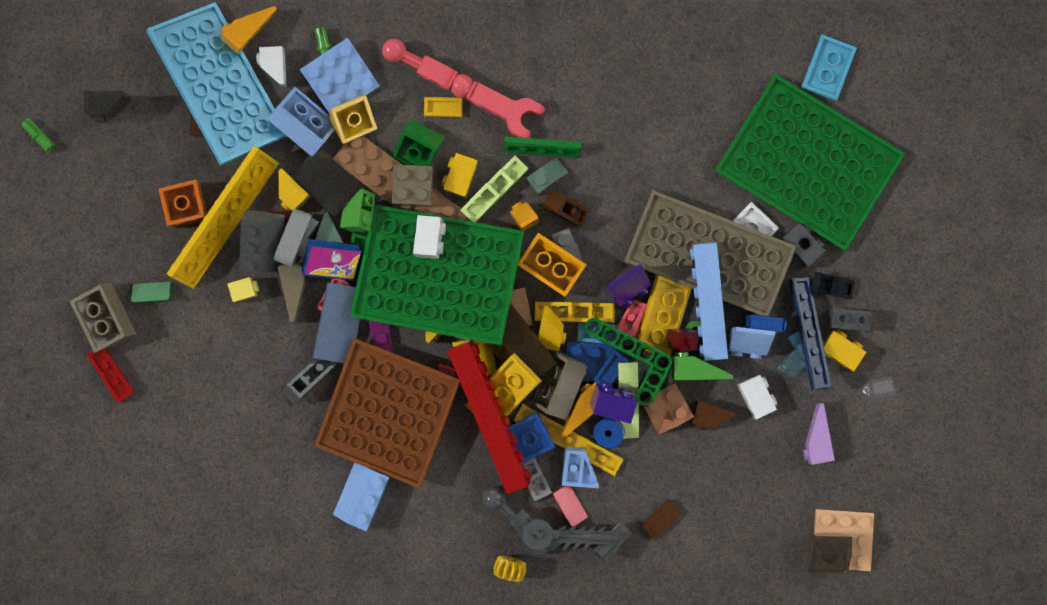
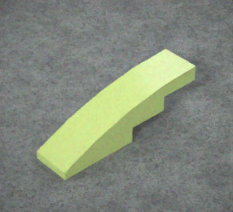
[461,156,529,223]
[618,362,639,439]

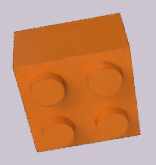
[158,180,208,228]

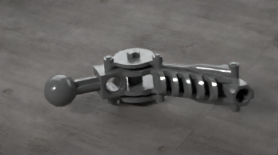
[482,486,632,562]

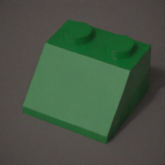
[392,119,445,166]

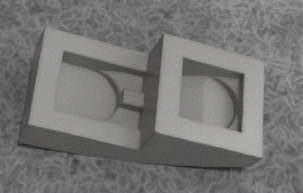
[299,218,321,258]
[524,457,552,502]

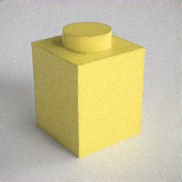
[228,277,259,303]

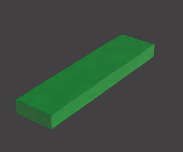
[504,136,581,158]

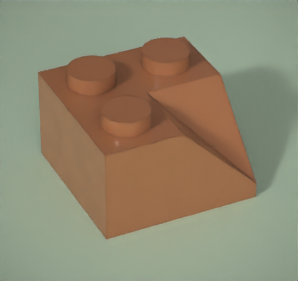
[641,383,694,435]

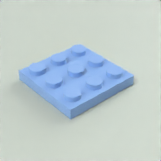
[300,38,380,114]

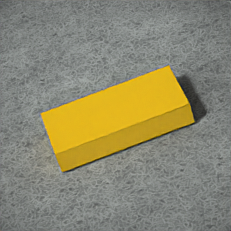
[424,97,463,117]

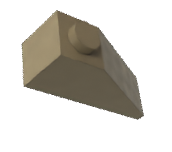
[278,261,307,323]

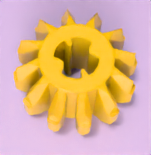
[493,556,526,582]

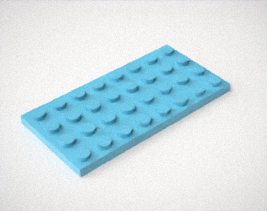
[146,2,287,166]

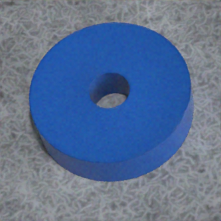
[593,417,625,448]

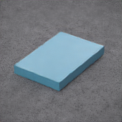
[801,34,857,101]

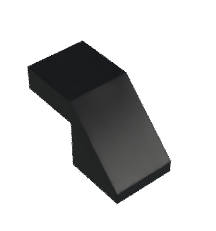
[811,272,855,300]

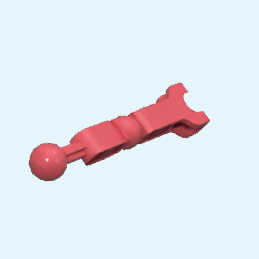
[382,38,545,138]

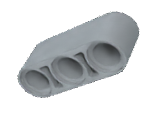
[274,208,313,267]

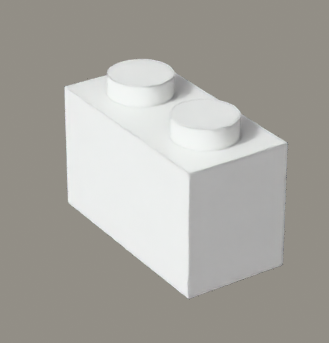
[413,215,446,259]
[737,375,777,420]

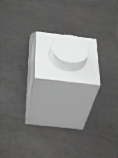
[256,46,287,87]

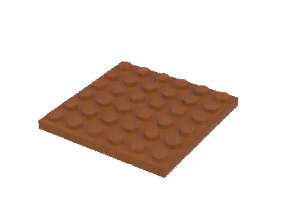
[314,338,460,489]

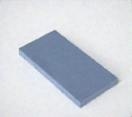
[313,282,360,363]

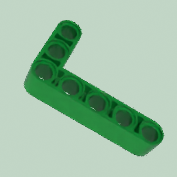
[585,318,672,407]

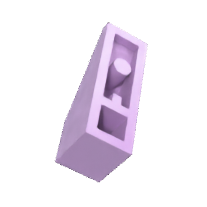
[803,403,835,465]

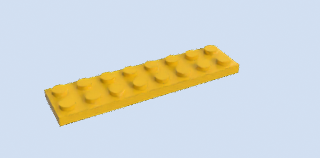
[167,146,279,289]

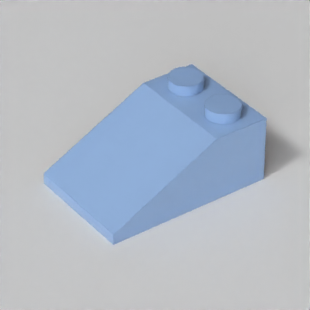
[727,327,776,359]

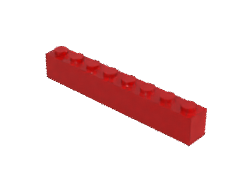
[447,340,532,494]

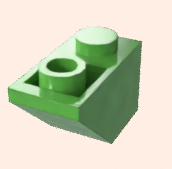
[340,189,375,232]

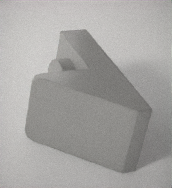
[551,228,583,262]

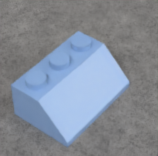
[267,87,335,156]
[333,463,390,531]

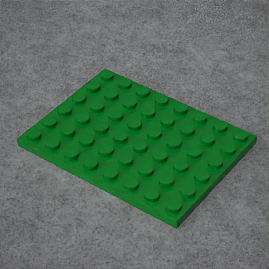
[714,74,905,251]
[350,204,525,346]

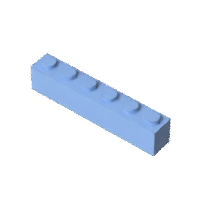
[690,242,728,361]

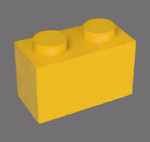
[441,153,478,198]
[823,330,866,371]

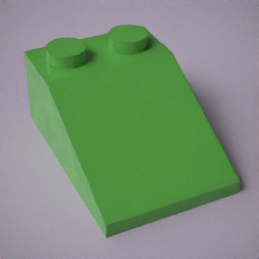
[671,352,733,380]

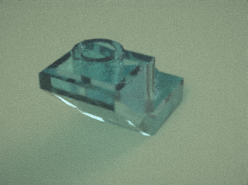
[778,342,806,379]

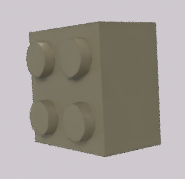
[392,165,434,207]

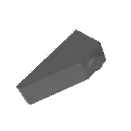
[282,359,339,405]

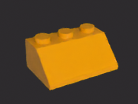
[518,232,587,297]

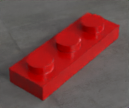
[87,349,135,403]

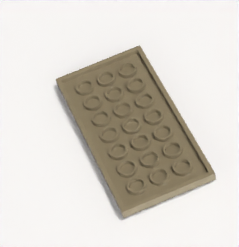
[624,190,797,317]

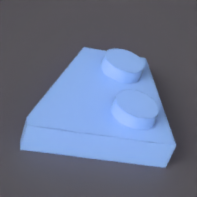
[561,447,599,488]

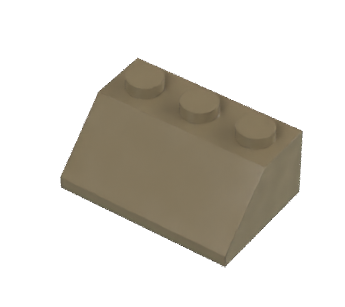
[70,283,136,353]
[530,350,588,420]

